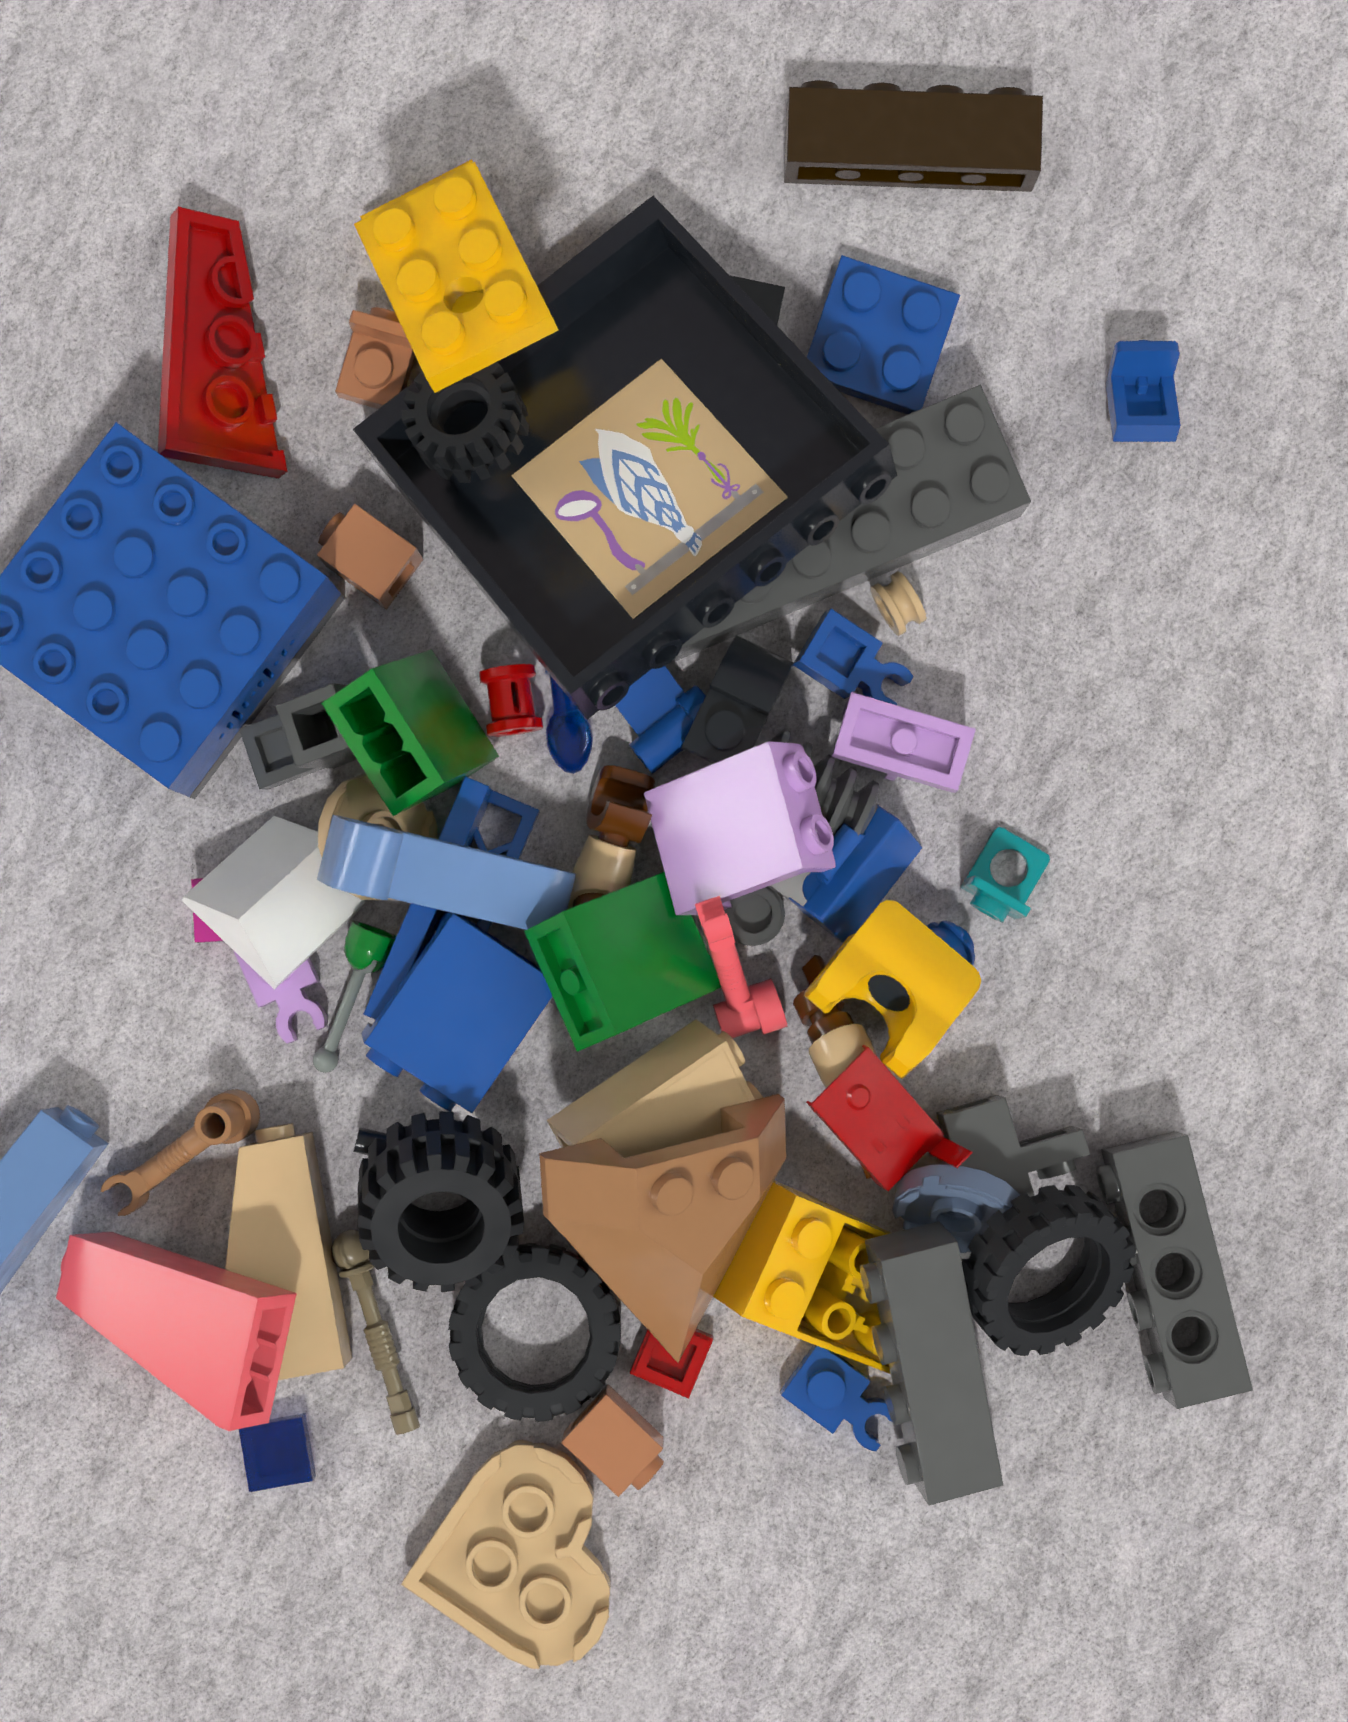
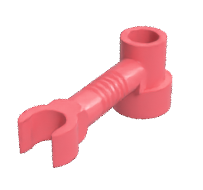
[695,896,788,1039]

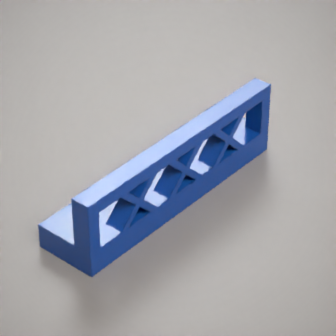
[363,776,540,1020]

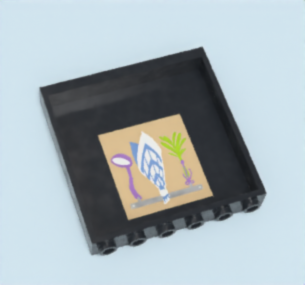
[353,195,898,720]

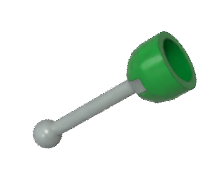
[313,921,397,1073]

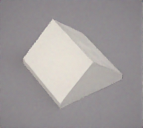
[182,816,365,990]

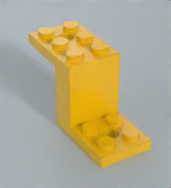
[354,159,558,393]

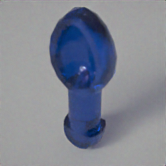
[545,669,593,774]

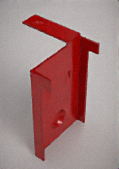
[806,1045,973,1191]

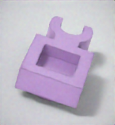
[233,950,328,1043]

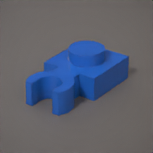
[793,608,913,705]
[780,1344,892,1451]

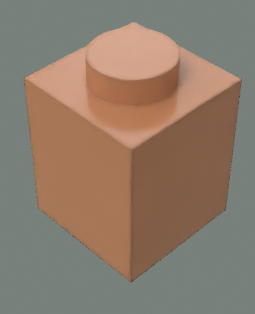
[317,504,423,610]
[561,1384,664,1497]

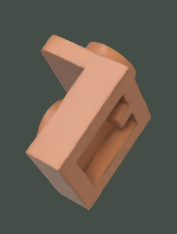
[335,307,416,409]

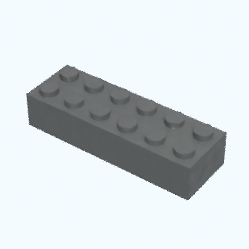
[674,384,1031,661]

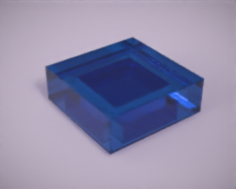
[239,1413,316,1492]

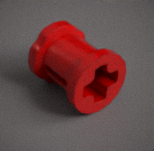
[479,664,543,737]

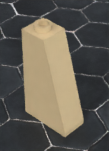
[225,1123,352,1380]

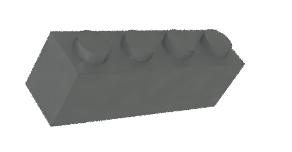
[860,1221,1003,1506]

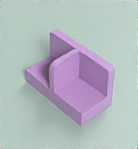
[832,692,976,793]

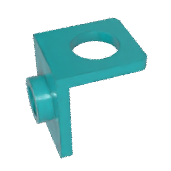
[960,827,1050,923]

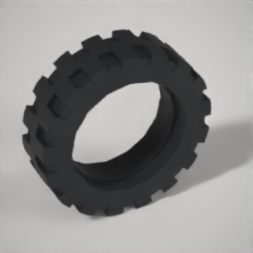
[962,1185,1135,1356]
[448,1243,621,1422]

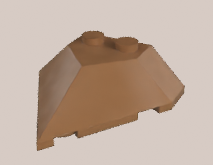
[539,1094,786,1363]

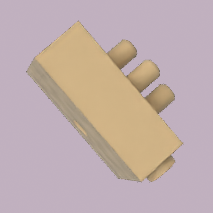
[547,1019,763,1158]

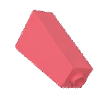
[56,1232,297,1431]

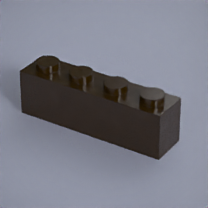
[784,80,1043,192]

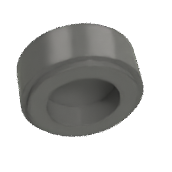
[724,886,785,946]

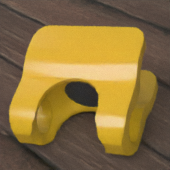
[804,900,981,1079]

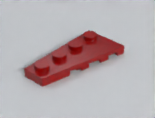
[158,206,288,479]

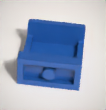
[361,911,552,1113]

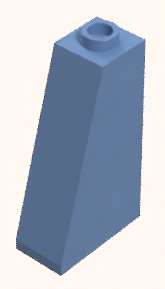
[0,1105,109,1294]

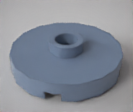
[892,1165,1020,1253]

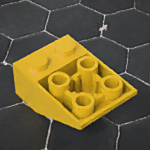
[713,1181,891,1374]

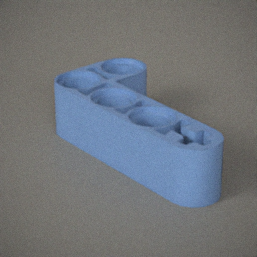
[317,815,576,930]

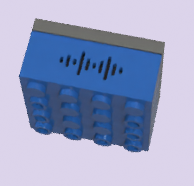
[0,422,345,799]

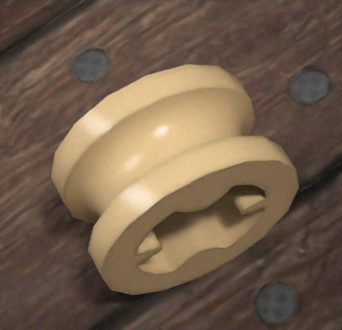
[870,571,927,636]

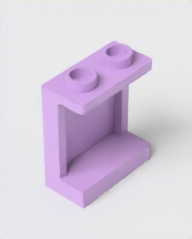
[644,741,836,915]

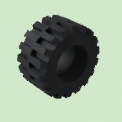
[357,1111,524,1292]

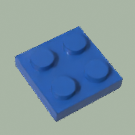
[807,255,960,415]

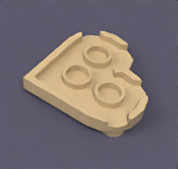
[401,1440,611,1669]

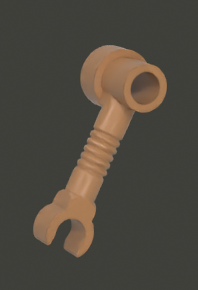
[101,1089,260,1216]

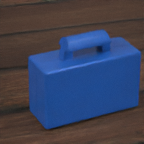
[788,805,922,943]

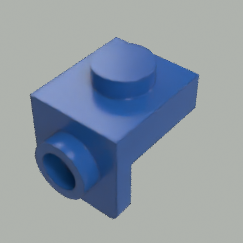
[1106,340,1181,442]

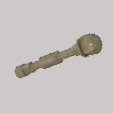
[331,1230,420,1435]

